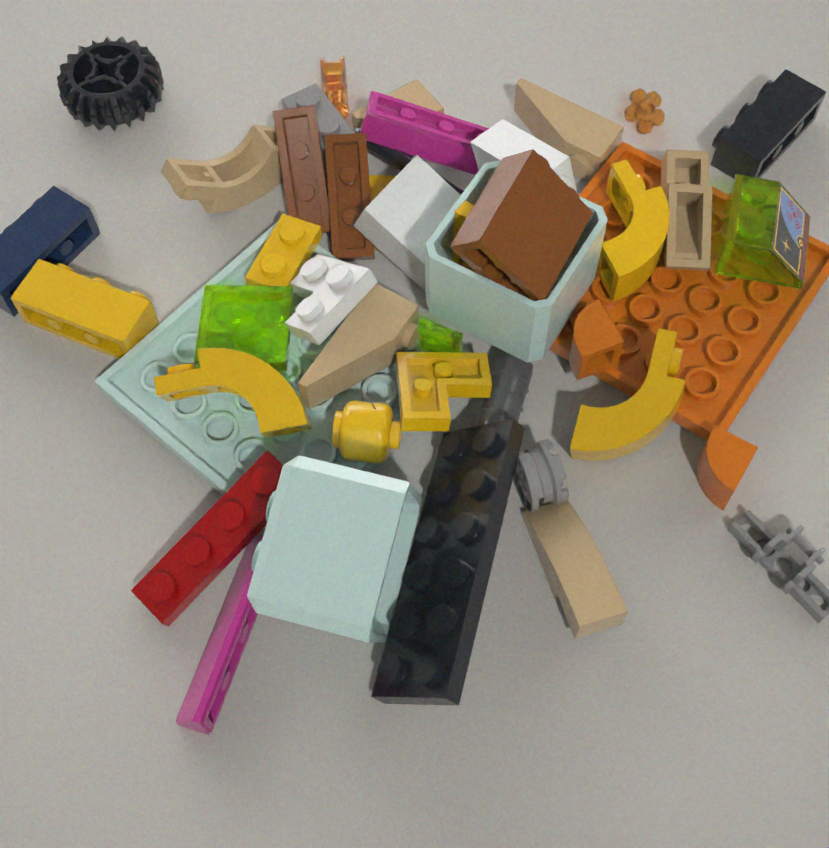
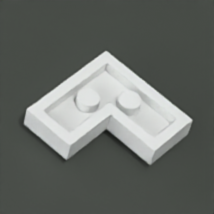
[285,254,378,345]

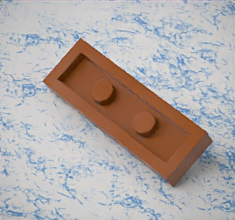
[273,105,331,233]
[324,133,375,261]

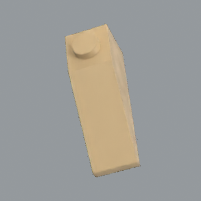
[514,78,624,182]
[298,284,422,409]

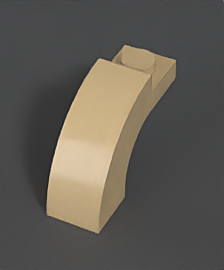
[160,124,283,213]

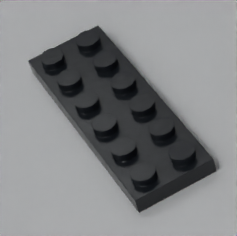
[371,419,525,706]

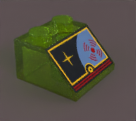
[715,174,811,289]

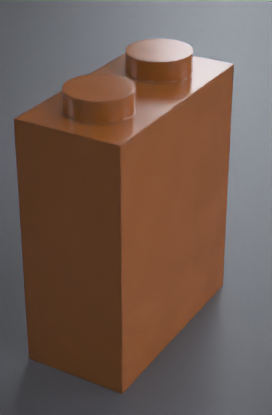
[450,149,593,301]

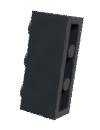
[710,69,826,189]

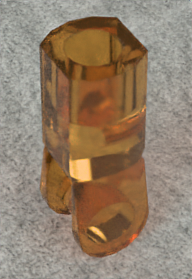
[320,56,349,119]

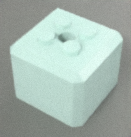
[425,160,608,363]
[247,455,422,643]

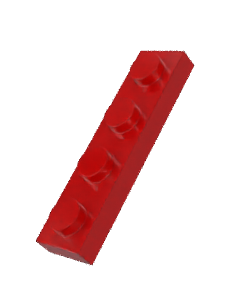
[130,450,283,626]

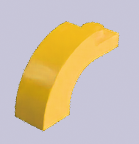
[596,159,670,302]
[570,328,686,461]
[153,348,313,438]

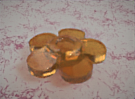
[624,88,665,134]

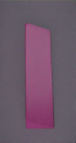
[360,91,489,175]
[176,534,264,735]

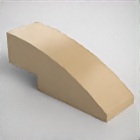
[661,149,713,271]
[522,501,628,639]

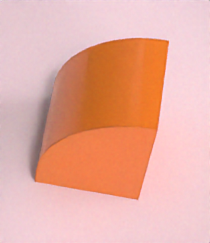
[569,299,624,380]
[697,425,758,511]

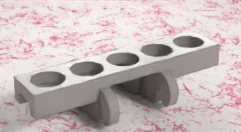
[727,510,829,623]

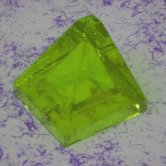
[418,318,463,352]

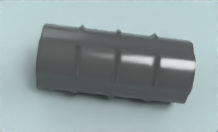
[474,353,533,427]

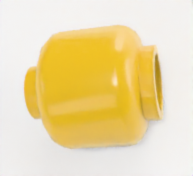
[332,400,402,464]

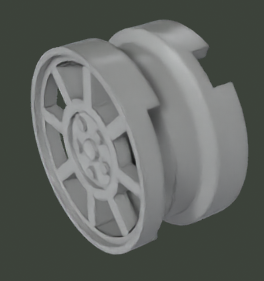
[513,439,569,513]

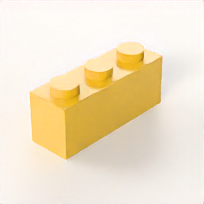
[10,259,159,359]

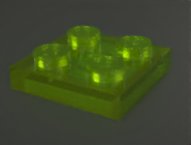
[194,285,294,372]

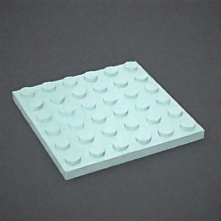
[94,221,466,531]

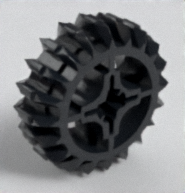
[57,36,164,131]

